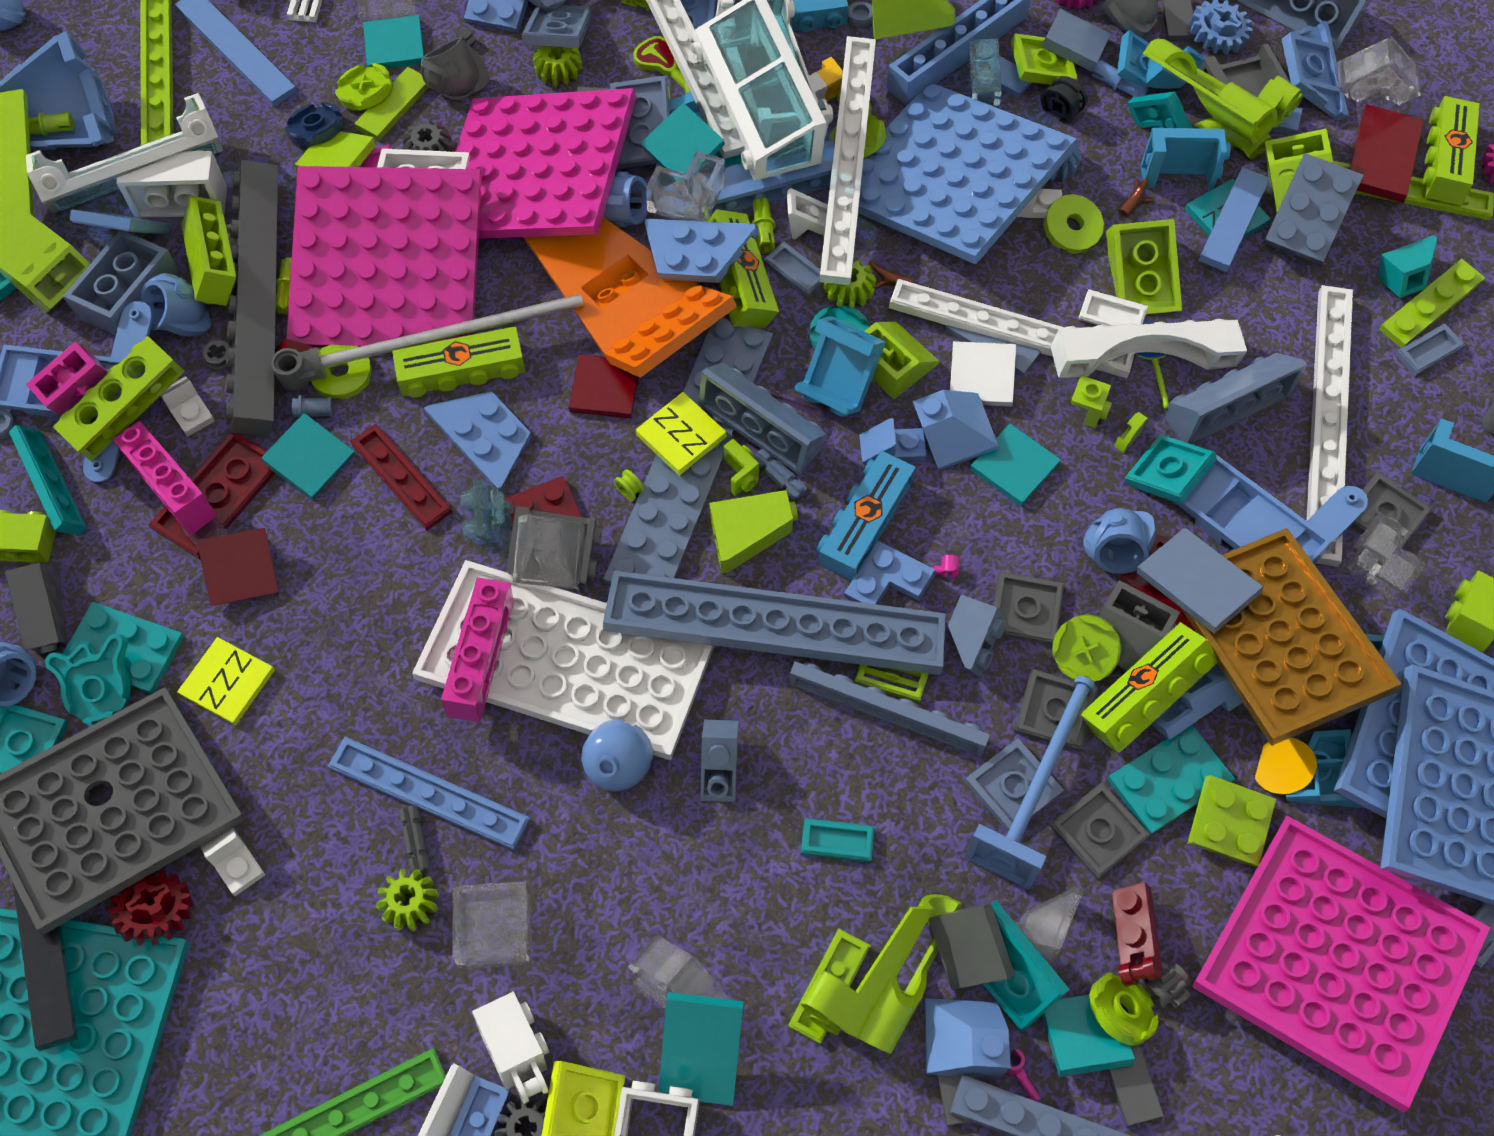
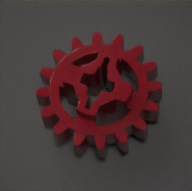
[108,870,193,946]

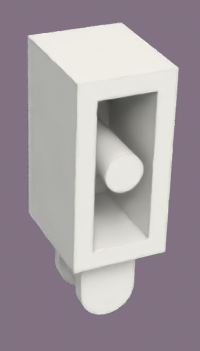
[472,991,549,1104]

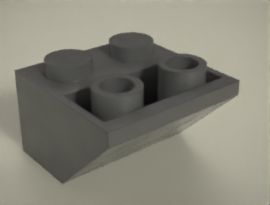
[1099,580,1180,673]

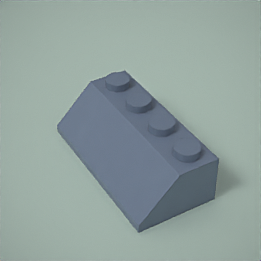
[1237,0,1371,52]
[1165,353,1307,444]
[698,363,826,475]

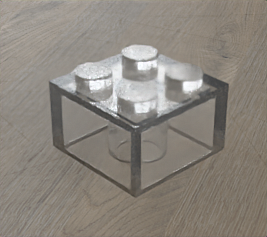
[452,881,532,969]

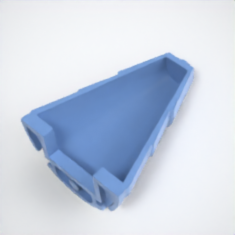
[0,31,116,150]

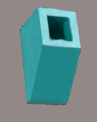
[1378,235,1438,298]

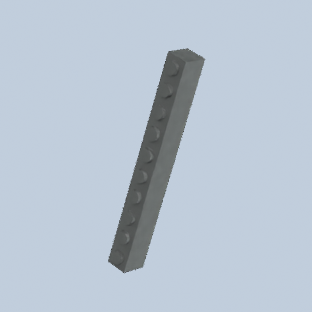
[224,159,278,436]

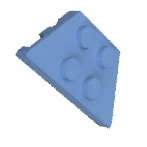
[1282,21,1349,121]
[644,219,759,283]
[424,391,531,493]

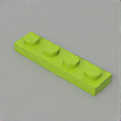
[1379,259,1485,348]

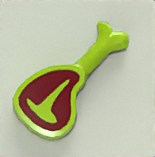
[633,36,690,94]

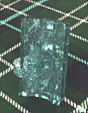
[460,479,514,543]

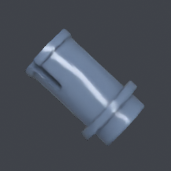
[292,395,333,418]

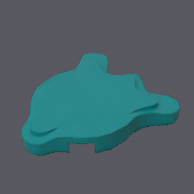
[45,634,131,727]

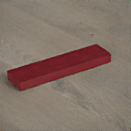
[350,424,453,531]

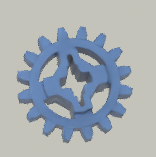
[1189,0,1253,55]

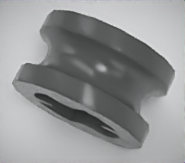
[202,340,230,370]

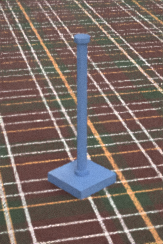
[964,676,1095,890]

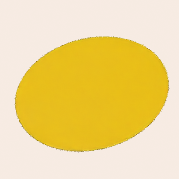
[1255,738,1317,794]

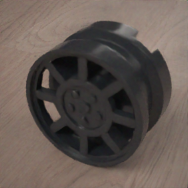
[1040,76,1088,124]

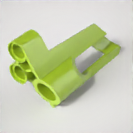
[1143,39,1303,144]
[800,894,962,1054]

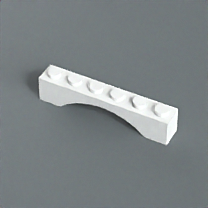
[1050,319,1247,378]

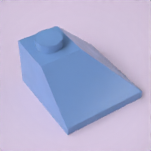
[913,390,999,470]
[924,998,1011,1079]

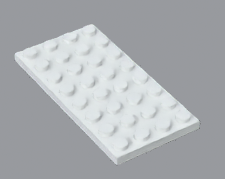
[412,560,714,761]

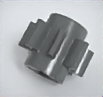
[1145,961,1192,1009]

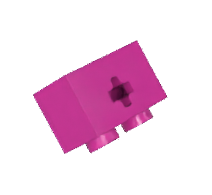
[26,341,108,416]

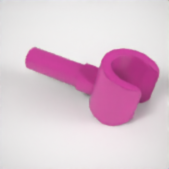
[931,555,960,578]
[1006,1048,1041,1101]

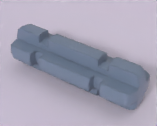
[755,449,807,500]

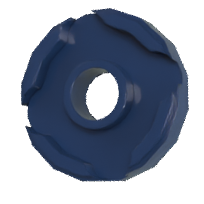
[285,102,344,146]

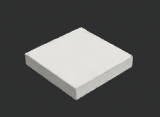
[950,341,1016,407]

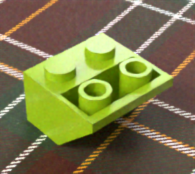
[864,322,939,399]

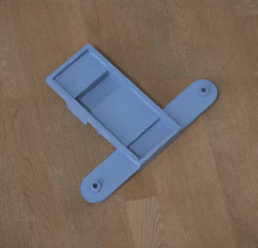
[0,301,153,483]
[1172,455,1368,564]

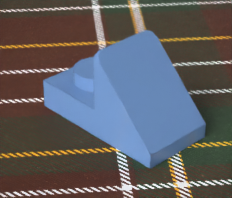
[859,418,926,464]

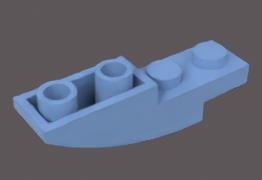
[1151,664,1243,740]

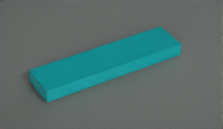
[9,425,87,535]

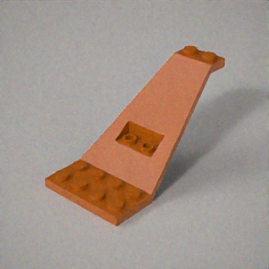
[523,217,737,378]

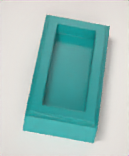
[800,818,875,863]

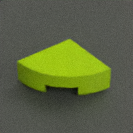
[1114,412,1147,453]

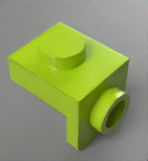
[1071,376,1112,428]
[723,439,759,496]

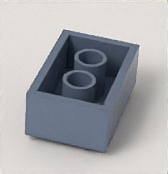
[1264,153,1363,265]
[63,230,181,336]

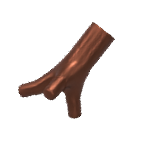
[1118,179,1153,217]
[869,261,913,289]

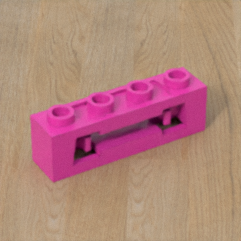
[113,421,218,535]
[441,577,514,723]

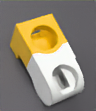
[809,56,843,102]

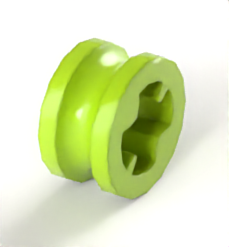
[613,470,645,502]

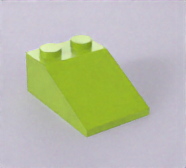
[1106,219,1182,315]

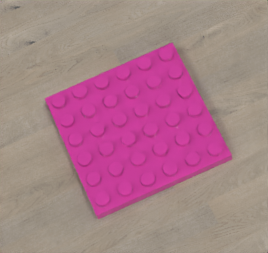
[455,88,637,239]
[287,166,482,347]
[1192,815,1491,1113]

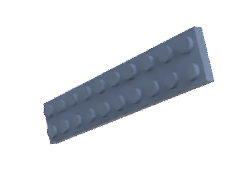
[603,318,773,585]
[603,570,946,675]

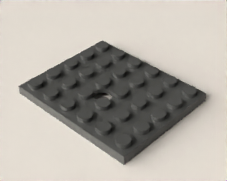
[0,687,245,936]

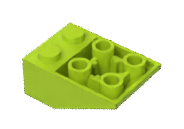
[1265,128,1333,214]
[0,204,91,313]

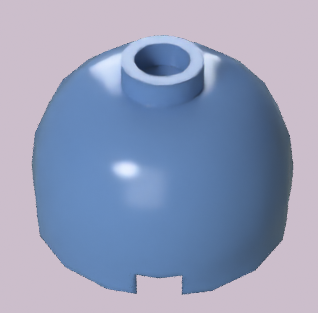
[581,719,654,792]

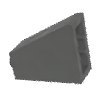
[5,563,67,655]

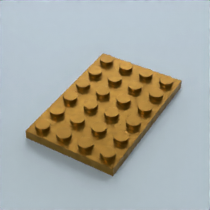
[1180,528,1402,746]

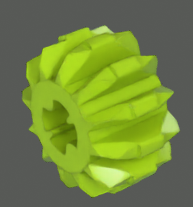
[533,46,582,88]
[824,259,876,308]
[376,869,439,931]

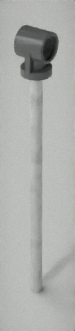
[271,294,583,391]

